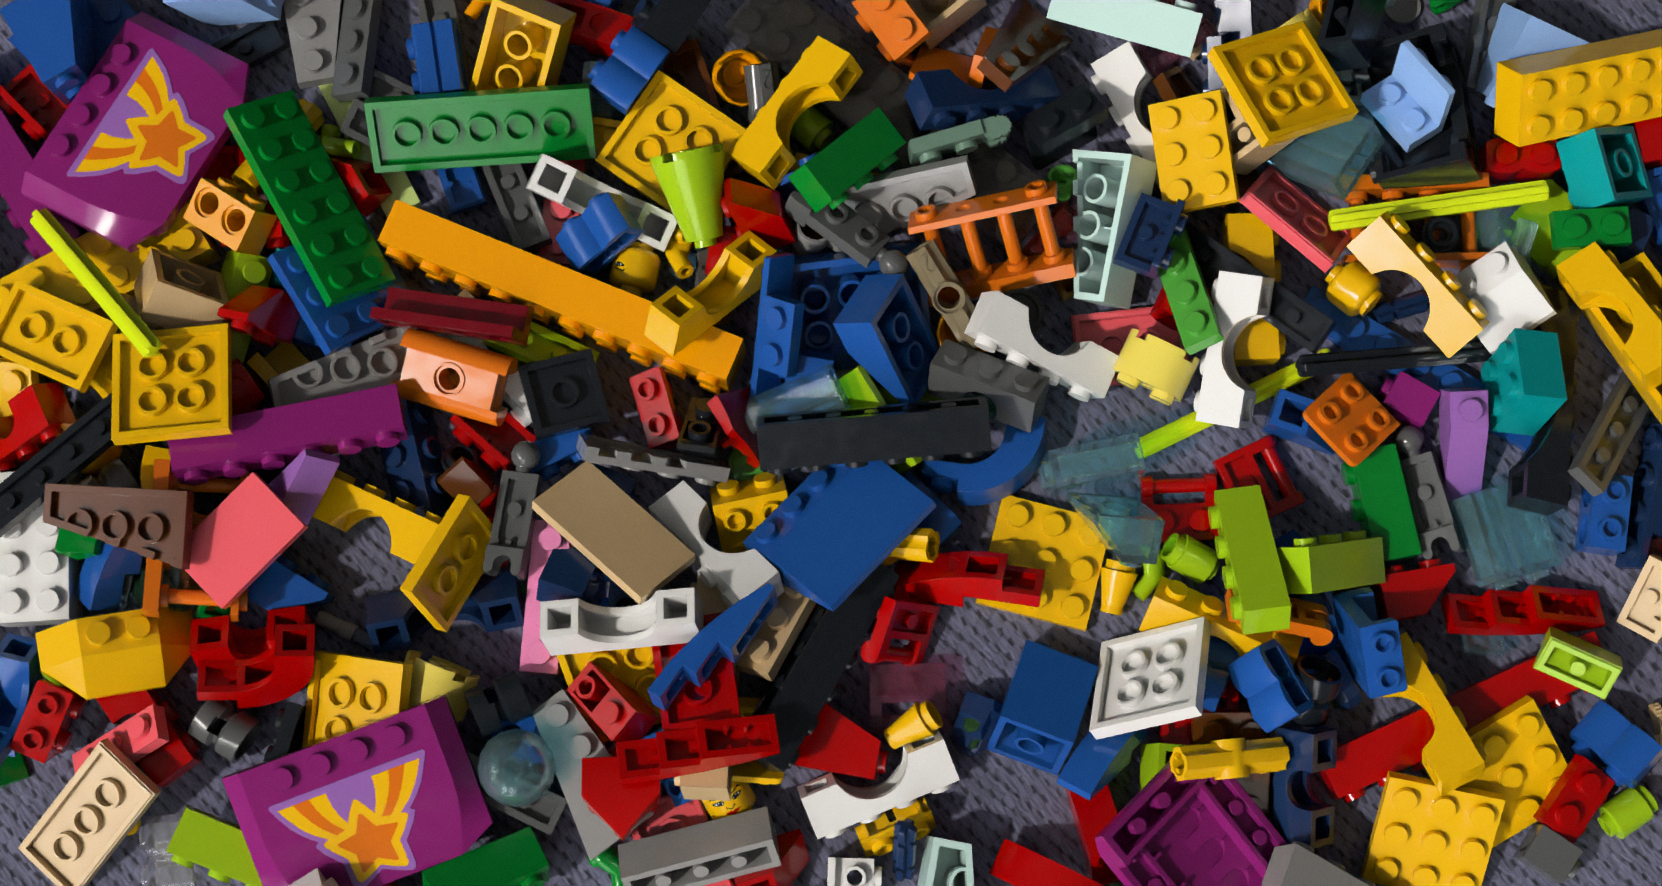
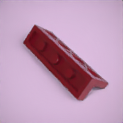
[370,287,534,346]

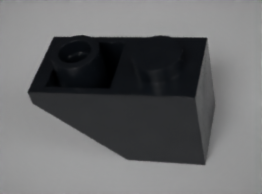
[677,397,727,460]

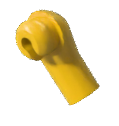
[665,224,694,279]

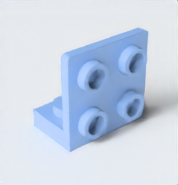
[1360,40,1455,153]

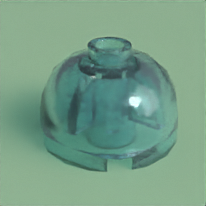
[477,728,556,807]

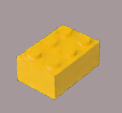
[469,0,577,91]

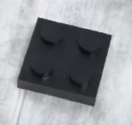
[518,348,611,441]

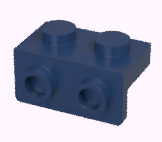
[1113,193,1189,280]

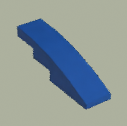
[647,583,778,712]

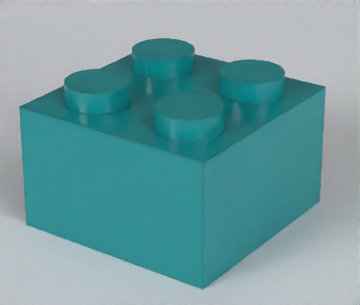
[1556,126,1653,210]
[1481,328,1567,436]

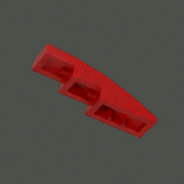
[1441,585,1605,636]
[616,714,780,785]

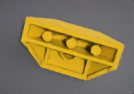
[35,607,193,700]

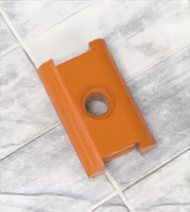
[392,328,518,427]

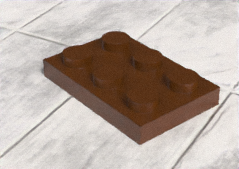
[1191,709,1270,820]

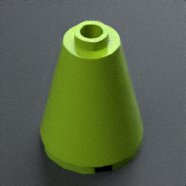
[650,143,725,249]

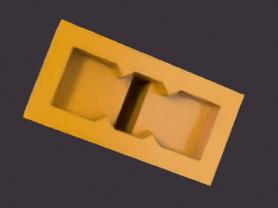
[183,176,278,256]

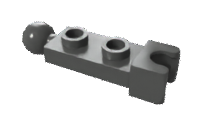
[784,191,909,274]
[1394,425,1466,560]
[483,441,543,580]

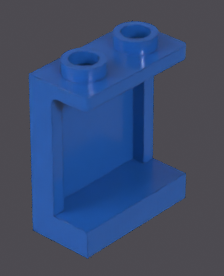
[1332,586,1407,699]

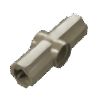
[905,238,977,349]

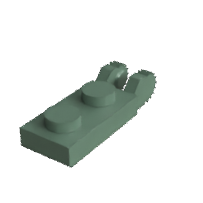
[907,115,1012,165]

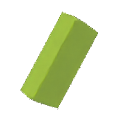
[1533,626,1623,699]

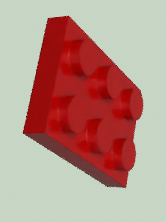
[652,612,741,731]

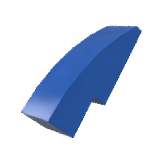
[75,541,142,610]
[1057,727,1152,801]

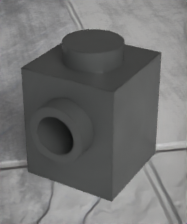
[1513,824,1583,883]

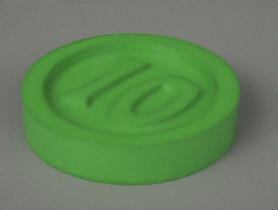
[728,448,764,481]

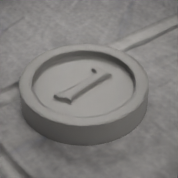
[1384,0,1421,25]

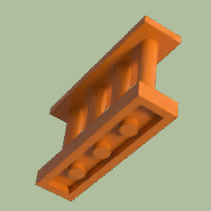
[1333,172,1490,272]
[907,180,1077,307]
[142,459,249,622]

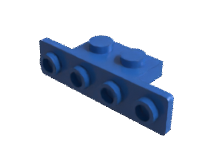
[749,253,805,403]

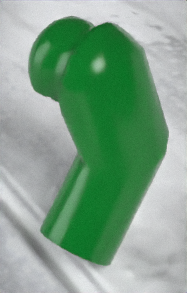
[588,846,623,886]

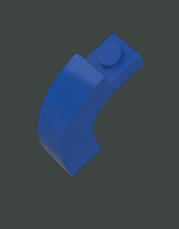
[922,417,1048,506]
[0,633,43,767]

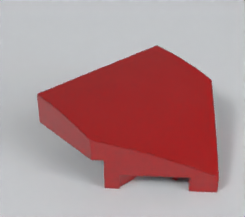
[707,387,771,469]
[581,756,661,841]

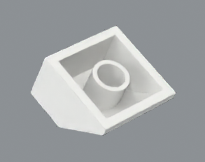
[1455,241,1557,354]

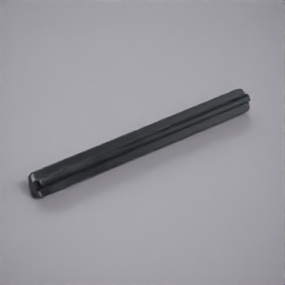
[1295,340,1492,377]

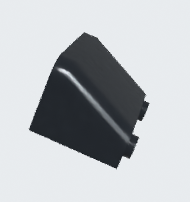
[1353,23,1483,189]

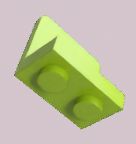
[1501,179,1605,279]

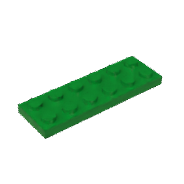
[364,83,597,173]
[223,90,396,308]

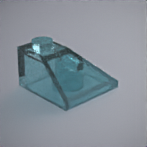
[1066,492,1165,568]

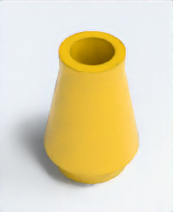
[1100,558,1138,615]
[884,700,943,750]

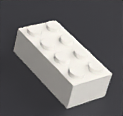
[0,471,83,627]

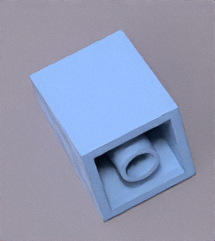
[163,0,284,26]
[1476,3,1589,108]

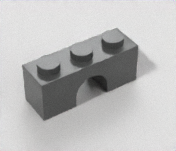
[927,339,1050,433]

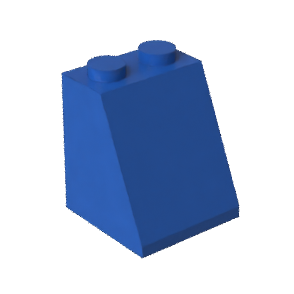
[0,0,96,105]
[986,640,1099,776]

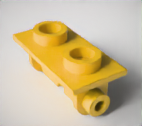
[854,797,937,858]

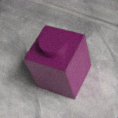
[1376,371,1441,428]

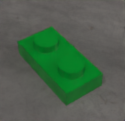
[1549,206,1632,251]

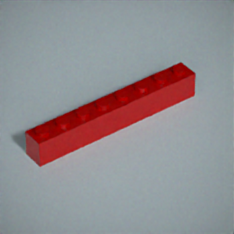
[1319,631,1603,803]

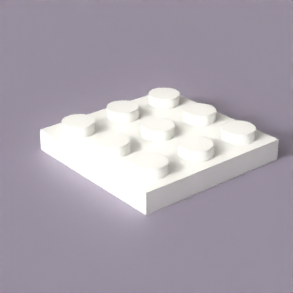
[1089,616,1211,740]

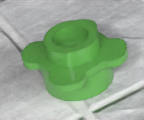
[1043,165,1077,202]

